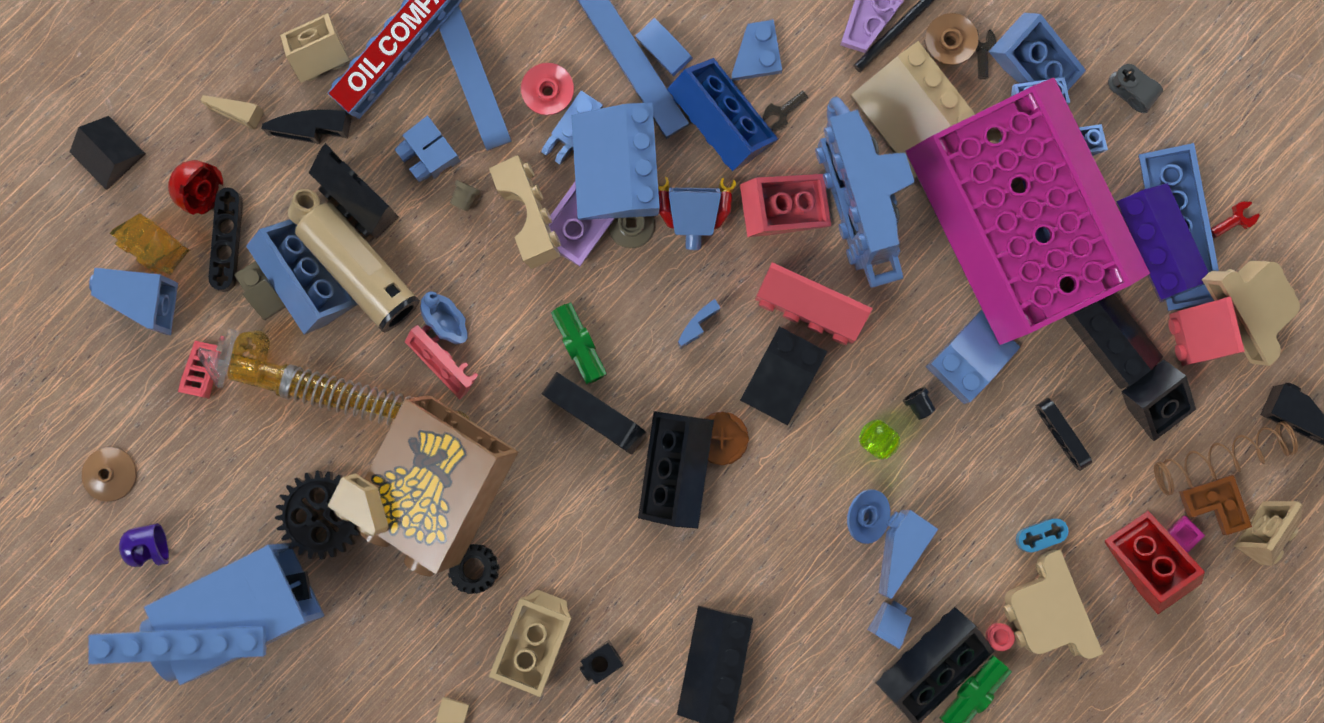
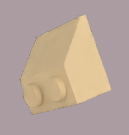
[280,13,349,83]

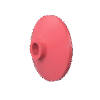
[521,63,574,115]

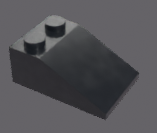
[740,326,828,425]

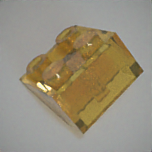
[109,213,190,275]

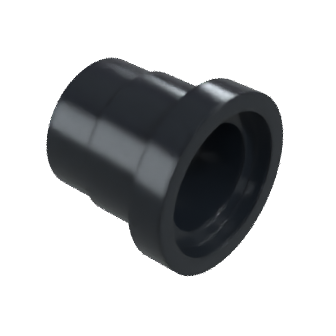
[903,387,936,420]

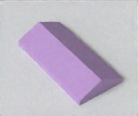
[549,182,615,267]

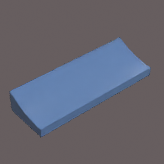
[1138,143,1219,311]

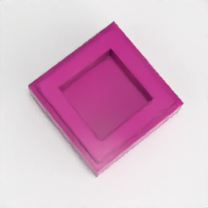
[1168,516,1205,553]

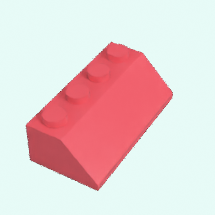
[755,262,873,345]

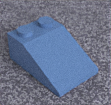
[989,13,1086,91]
[925,310,1020,404]
[878,510,938,599]

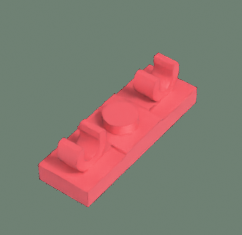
[405,325,478,400]

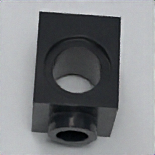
[580,640,624,684]

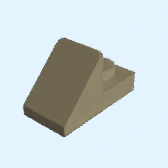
[234,261,286,320]

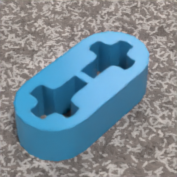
[1015,518,1069,553]

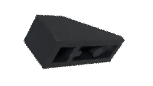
[1260,383,1324,446]

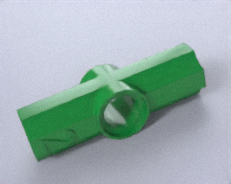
[551,302,607,385]
[939,655,1012,723]

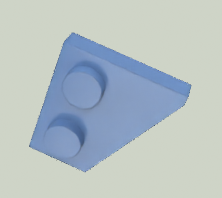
[731,20,782,81]

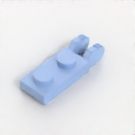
[541,91,603,165]

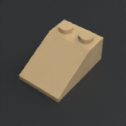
[1234,501,1302,566]

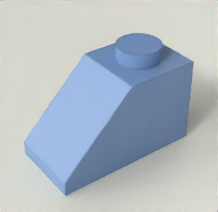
[867,600,911,649]

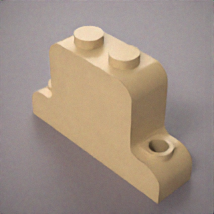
[1202,261,1300,366]
[1003,549,1103,659]

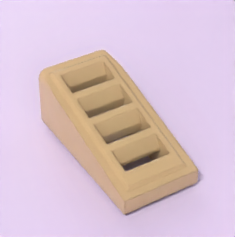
[201,95,264,129]

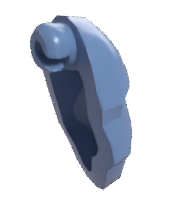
[420,291,468,345]

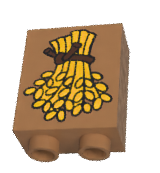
[360,395,519,577]

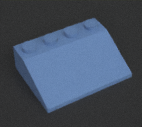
[571,102,660,220]

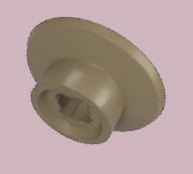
[608,216,655,248]

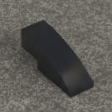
[261,109,352,144]

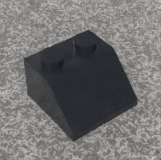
[1121,359,1196,441]

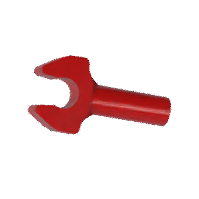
[1211,202,1260,238]

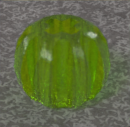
[859,419,900,460]

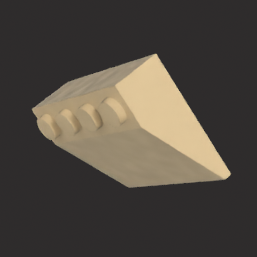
[850,41,975,179]

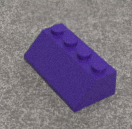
[1116,183,1209,303]

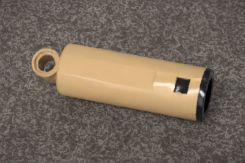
[288,189,420,333]

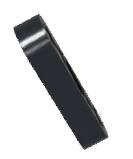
[1035,398,1092,471]

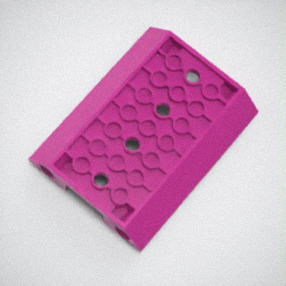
[905,78,1150,345]

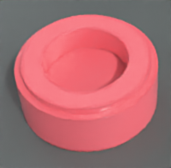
[985,623,1015,651]

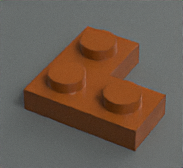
[1179,475,1252,535]

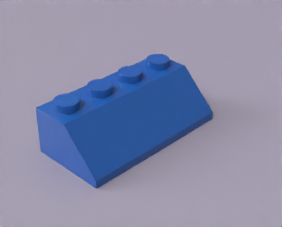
[667,58,778,172]

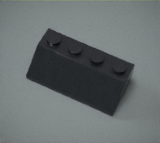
[1064,290,1163,389]
[638,411,714,529]
[677,606,753,723]
[876,607,995,723]

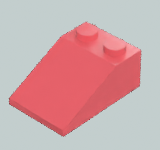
[740,174,831,237]
[1168,297,1245,366]

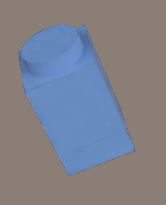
[140,543,325,685]

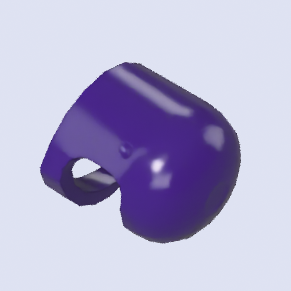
[119,523,169,567]

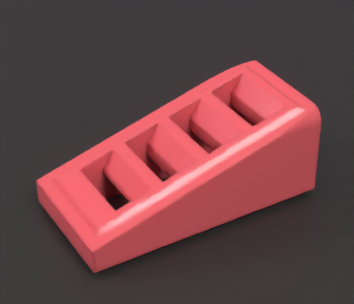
[178,341,222,399]

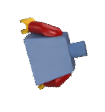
[658,177,736,250]

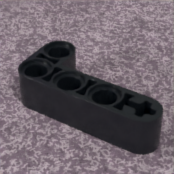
[541,372,647,455]

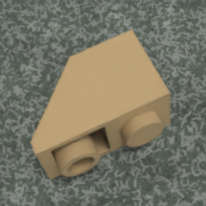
[328,474,389,536]

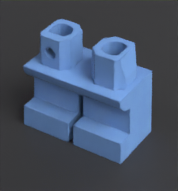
[395,115,461,182]

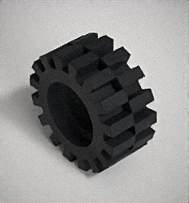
[448,544,499,594]

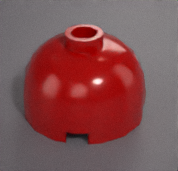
[168,160,223,215]

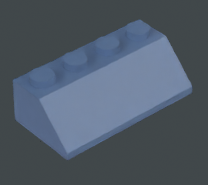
[246,219,357,335]

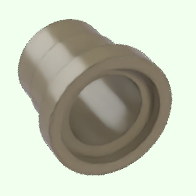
[450,180,481,211]

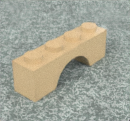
[489,155,561,269]

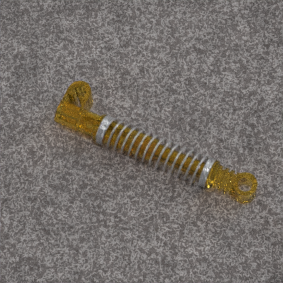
[228,330,470,426]

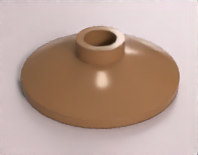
[925,13,978,65]
[82,447,137,501]

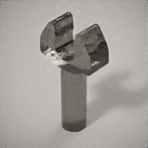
[975,29,997,80]
[762,90,808,131]

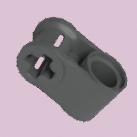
[1108,64,1163,114]

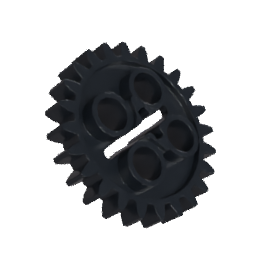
[275,471,361,560]

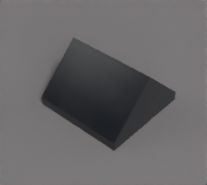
[69,116,146,190]

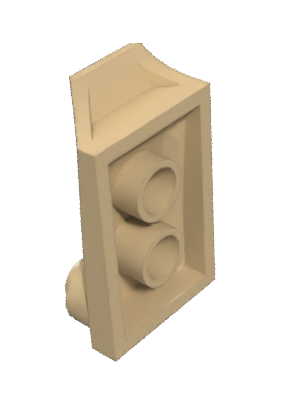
[489,590,571,697]

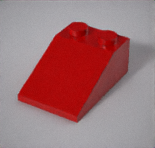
[1105,511,1205,614]

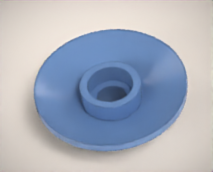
[847,489,890,544]

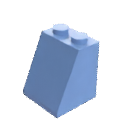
[89,268,178,335]

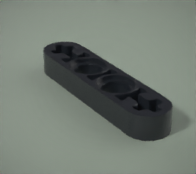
[208,187,243,292]

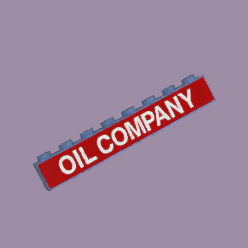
[328,0,463,119]

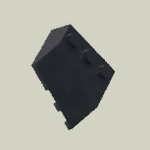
[308,143,399,239]

